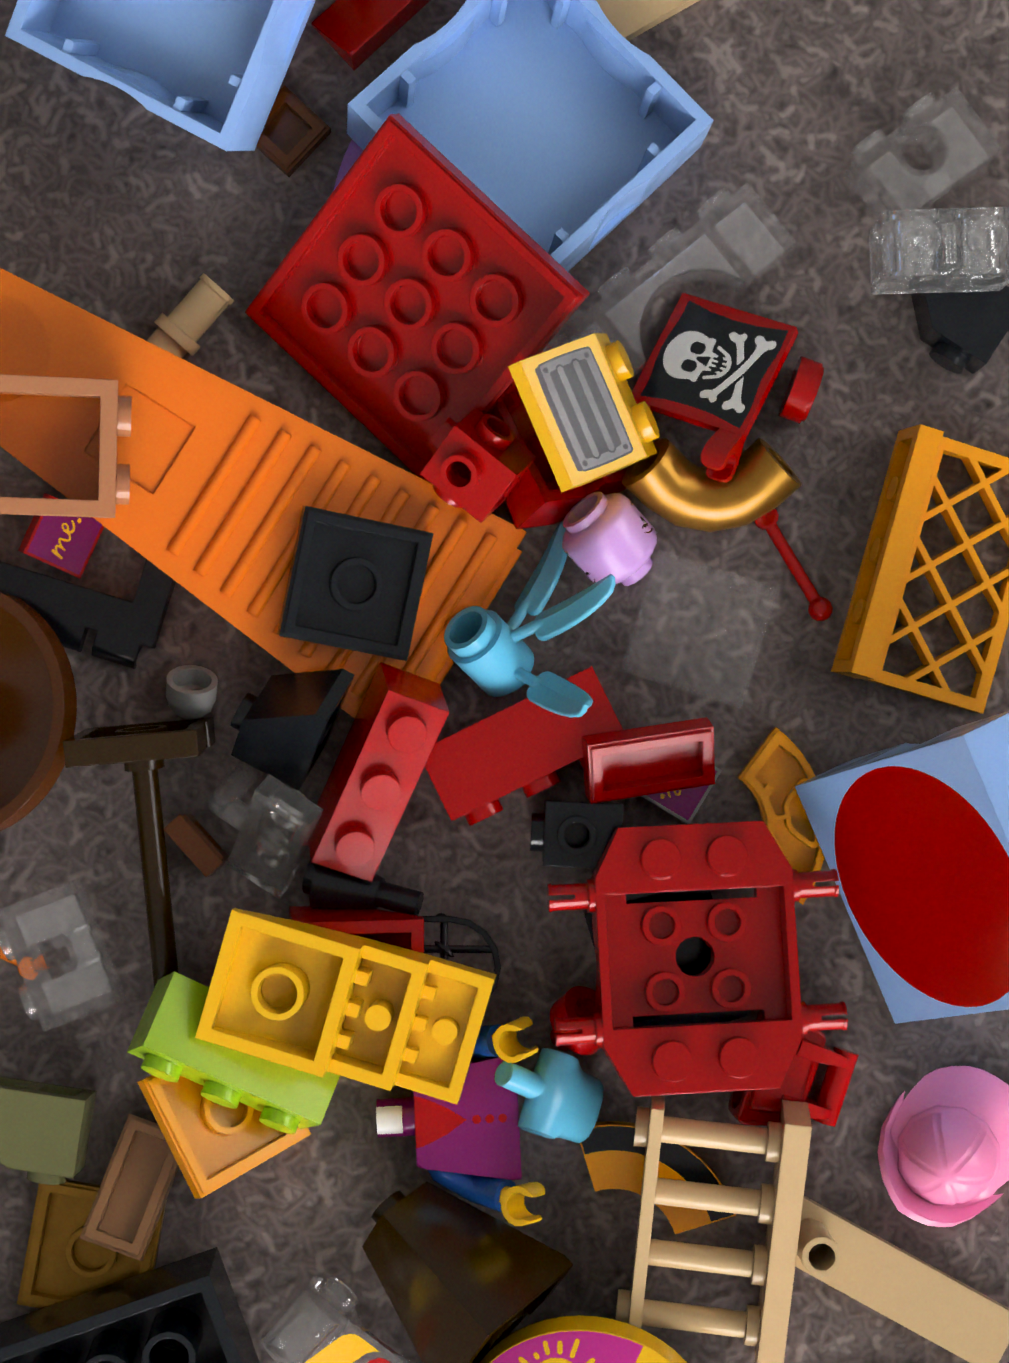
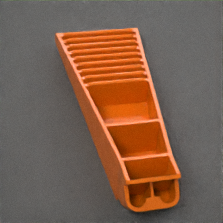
[0,268,527,719]

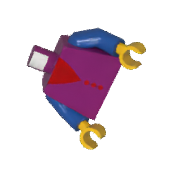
[376,1016,545,1226]

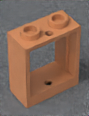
[0,374,132,518]

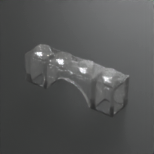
[546,182,796,383]

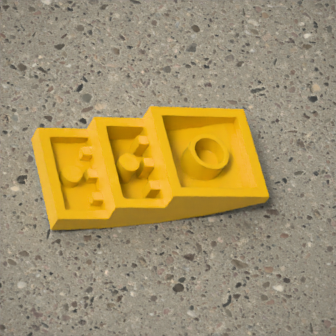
[195,908,497,1105]

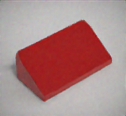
[311,0,431,70]

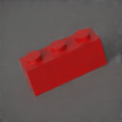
[306,662,449,882]
[425,666,623,826]

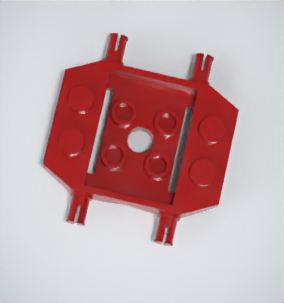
[547,821,848,1097]

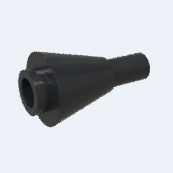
[302,859,424,916]

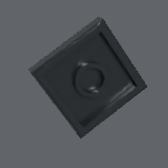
[277,506,434,661]

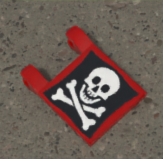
[632,293,799,483]

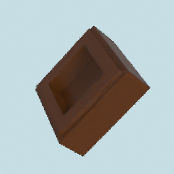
[256,85,331,177]
[163,814,229,877]

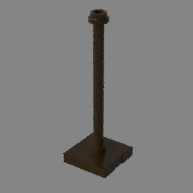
[63,717,215,988]

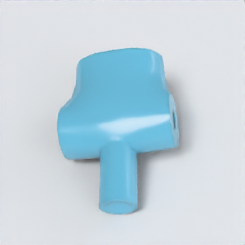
[495,1048,603,1143]

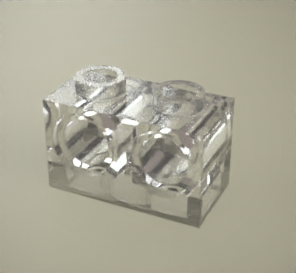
[869,207,1009,295]

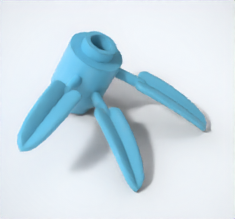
[444,521,616,718]

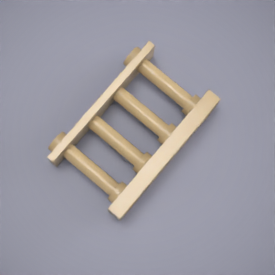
[615,1095,812,1363]

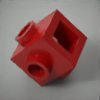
[420,408,537,523]

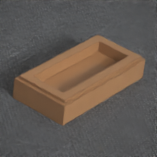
[80,1114,179,1261]

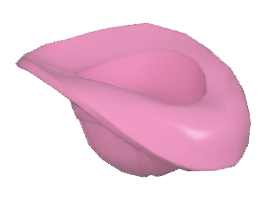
[877,1066,1009,1227]

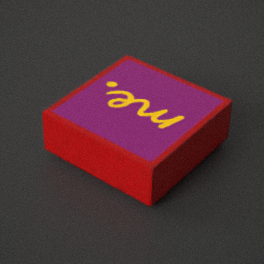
[18,493,104,579]

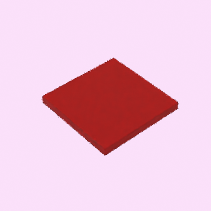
[245,113,590,482]

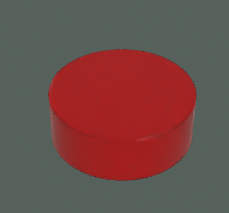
[778,356,824,424]

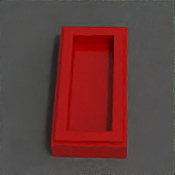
[582,717,715,804]

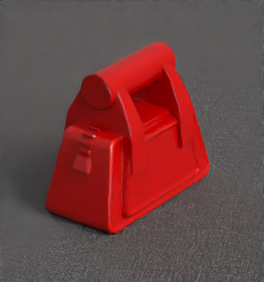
[728,1010,859,1127]

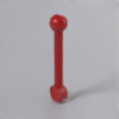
[754,509,833,621]

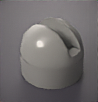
[165,665,218,720]

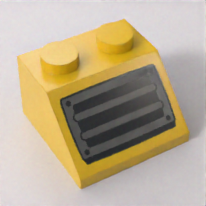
[508,333,660,493]

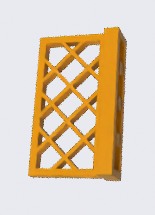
[831,424,1009,714]

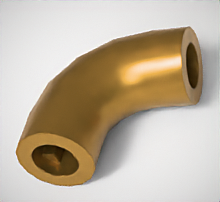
[622,438,802,532]

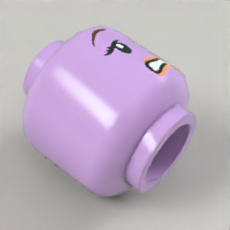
[562,491,657,586]

